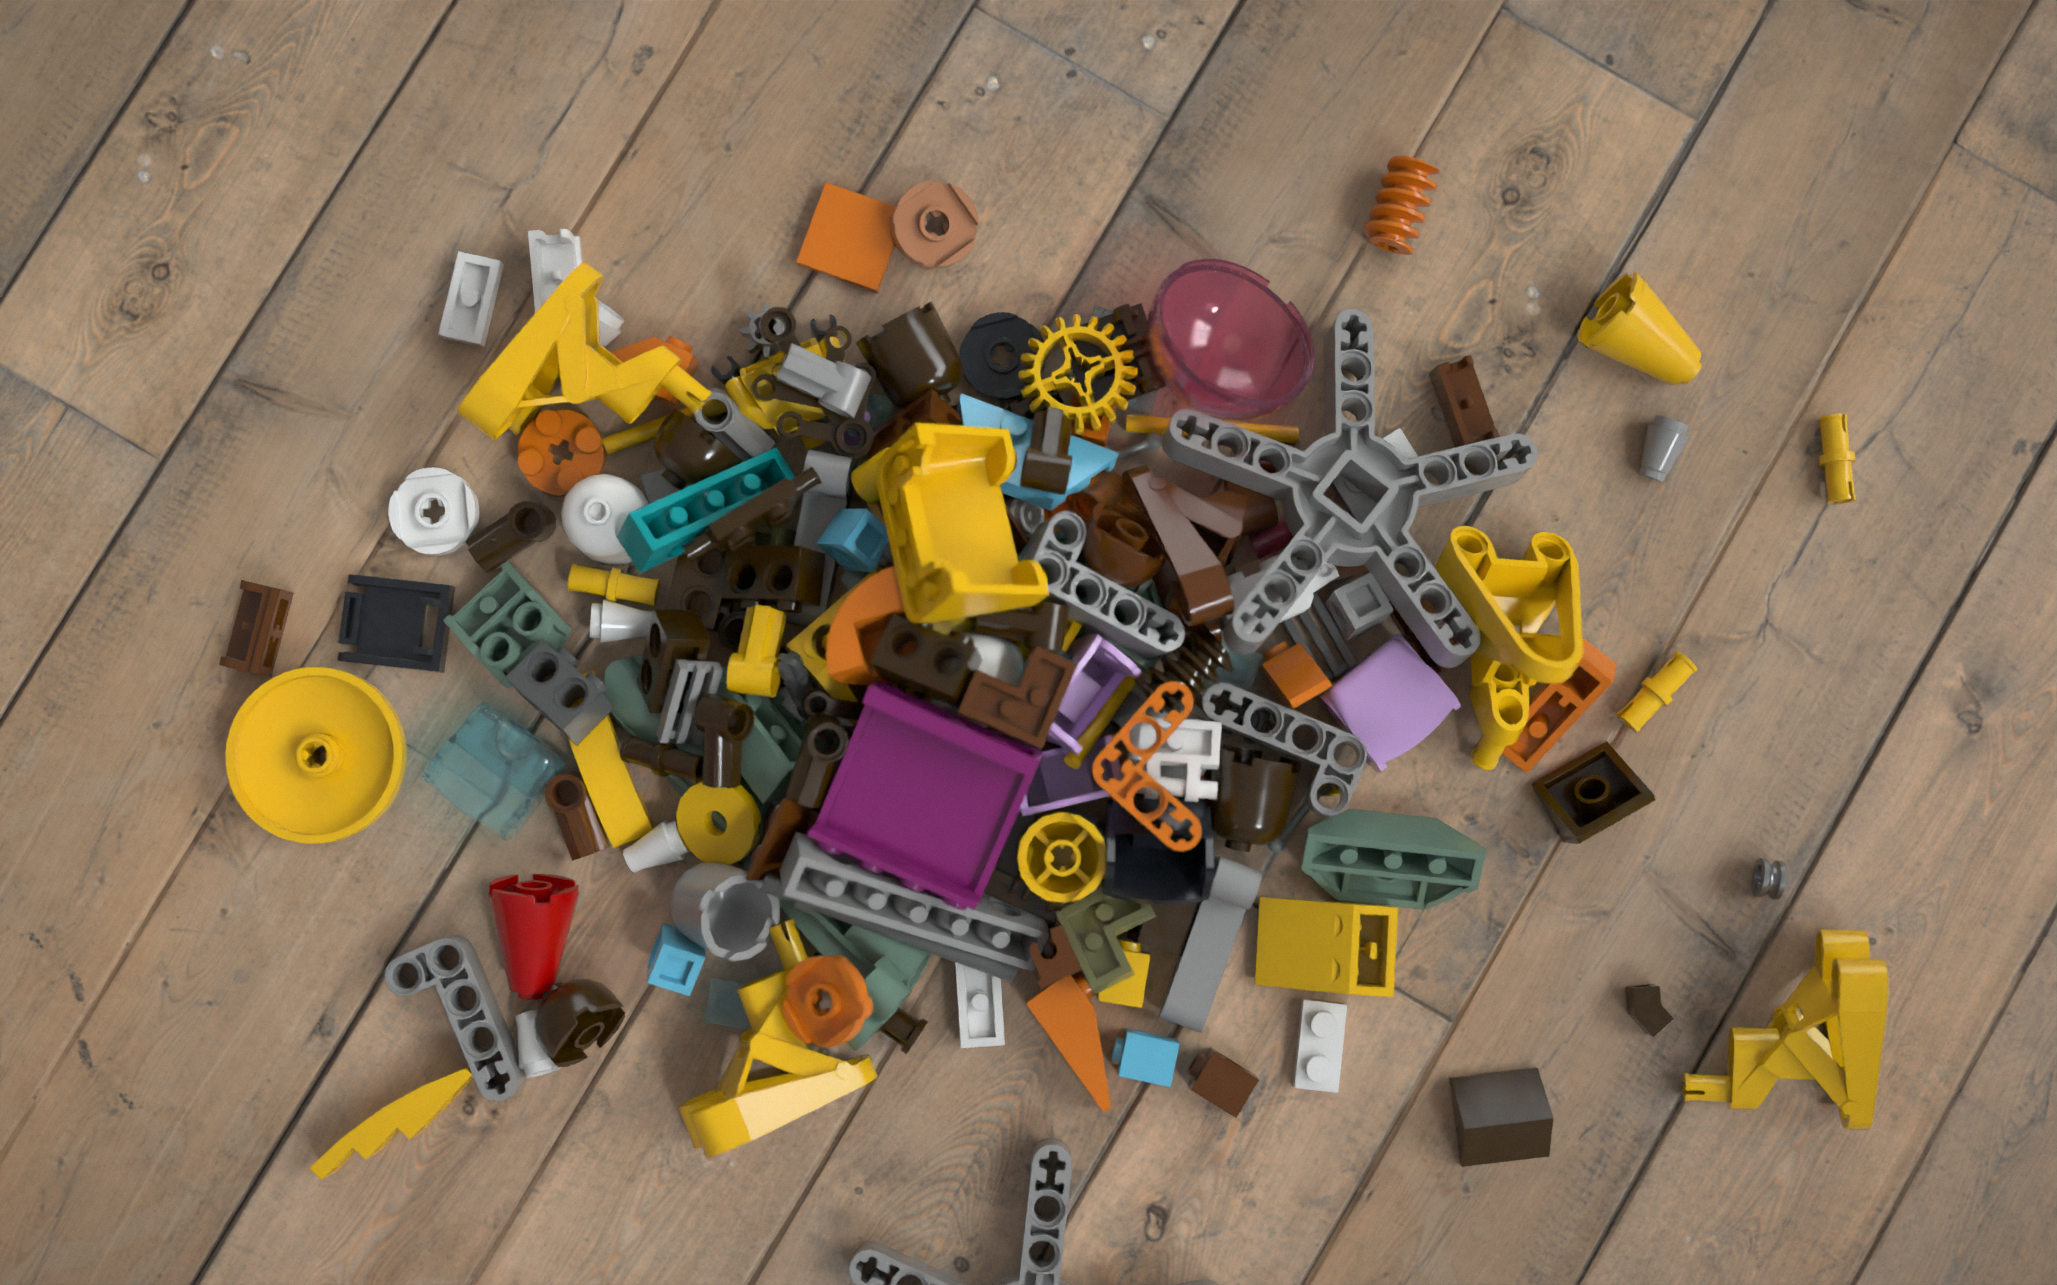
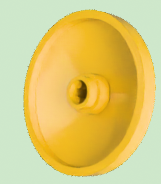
[225,667,407,844]

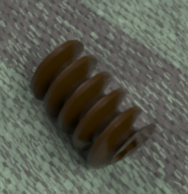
[1134,624,1234,714]

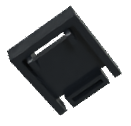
[337,574,455,673]

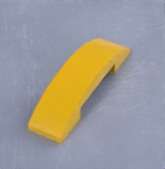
[568,670,654,848]

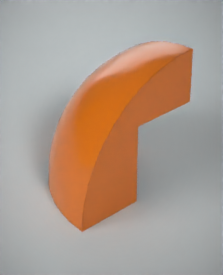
[826,566,919,685]

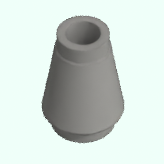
[1638,415,1690,482]

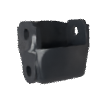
[1102,793,1214,905]

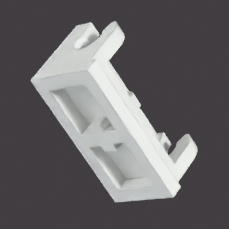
[528,229,583,313]

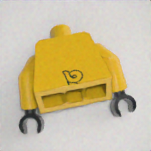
[711,314,846,449]

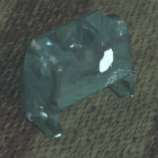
[421,701,565,840]

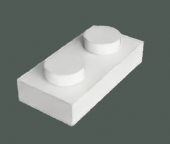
[438,251,504,347]
[955,962,1005,1048]
[1292,998,1347,1093]

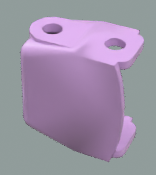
[1319,633,1461,772]
[1046,634,1141,754]
[1021,735,1123,816]

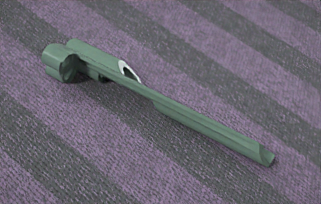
[604,654,932,1052]

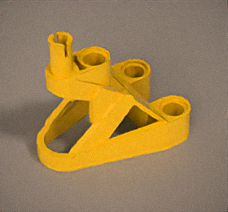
[457,262,713,441]
[1435,526,1583,770]
[678,918,878,1157]
[1682,929,1888,1130]

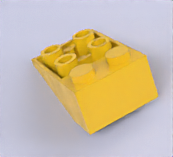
[1254,897,1398,997]

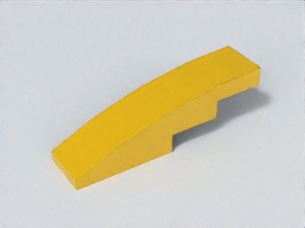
[309,1066,474,1181]

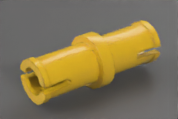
[1818,414,1856,504]
[568,563,660,607]
[1616,651,1698,733]

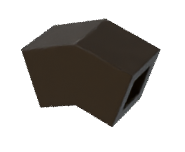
[1625,984,1674,1037]

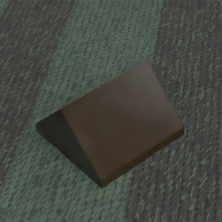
[1532,741,1656,844]
[1449,1067,1553,1167]

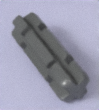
[777,651,821,719]

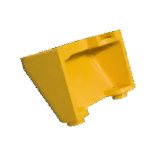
[876,423,1049,623]

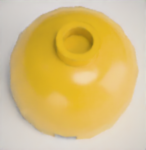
[1017,812,1106,903]

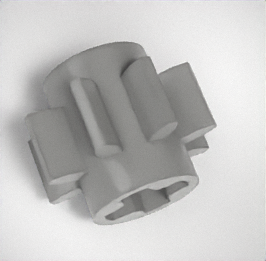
[739,303,795,358]

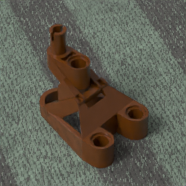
[1121,445,1296,657]

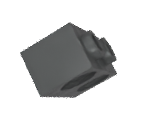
[505,640,614,746]

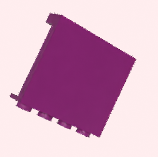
[807,680,1044,910]

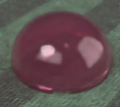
[1147,259,1315,421]

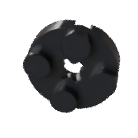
[959,312,1046,401]

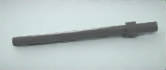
[760,874,1018,983]

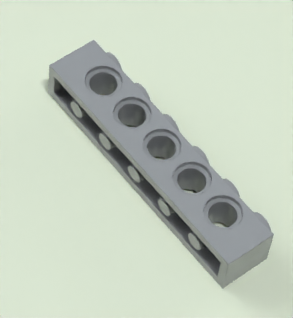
[779,832,1050,971]

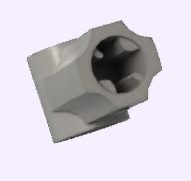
[776,343,872,419]
[695,388,776,462]

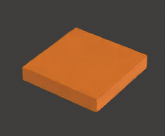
[796,182,896,294]

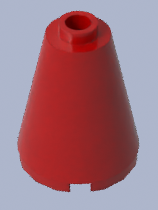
[488,874,579,1000]

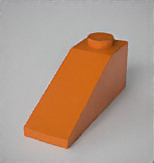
[1502,637,1617,773]
[1026,973,1111,1113]

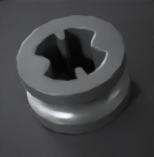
[1752,858,1787,900]

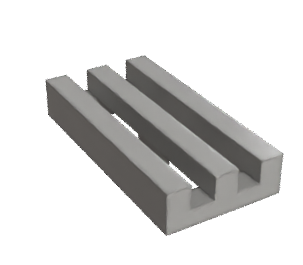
[656,660,723,744]

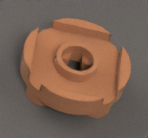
[890,181,978,270]

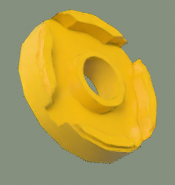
[676,782,761,865]

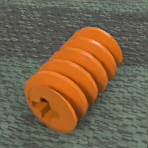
[1364,155,1439,255]

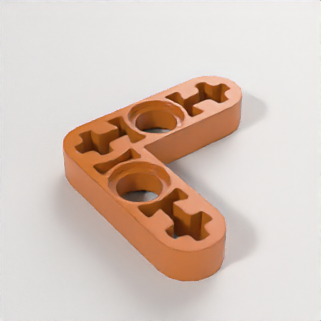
[1092,681,1202,851]

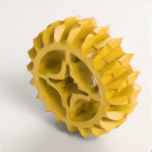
[1019,314,1138,434]

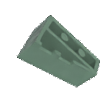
[694,666,844,804]

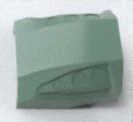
[443,561,572,689]

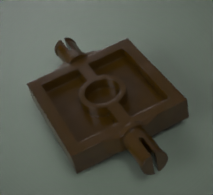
[681,467,822,562]

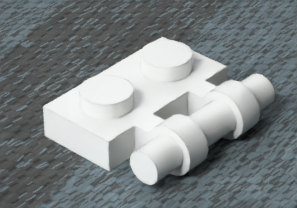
[1129,715,1222,802]

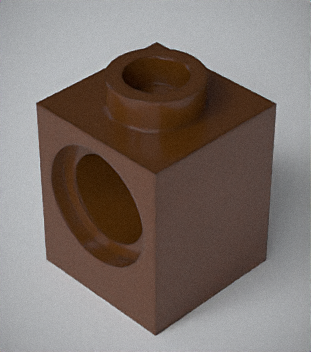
[1186,1047,1259,1118]

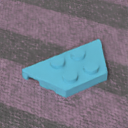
[957,394,1119,511]

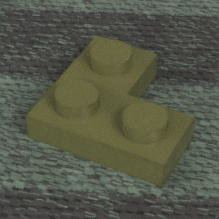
[1055,890,1156,995]

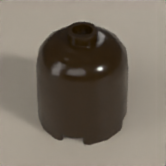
[856,301,963,409]
[1204,744,1301,852]

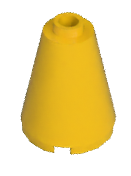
[1577,272,1702,386]

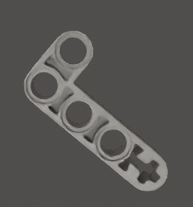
[784,450,857,627]
[1021,511,1185,659]
[1201,683,1367,818]
[1158,855,1263,1032]
[384,935,526,1102]

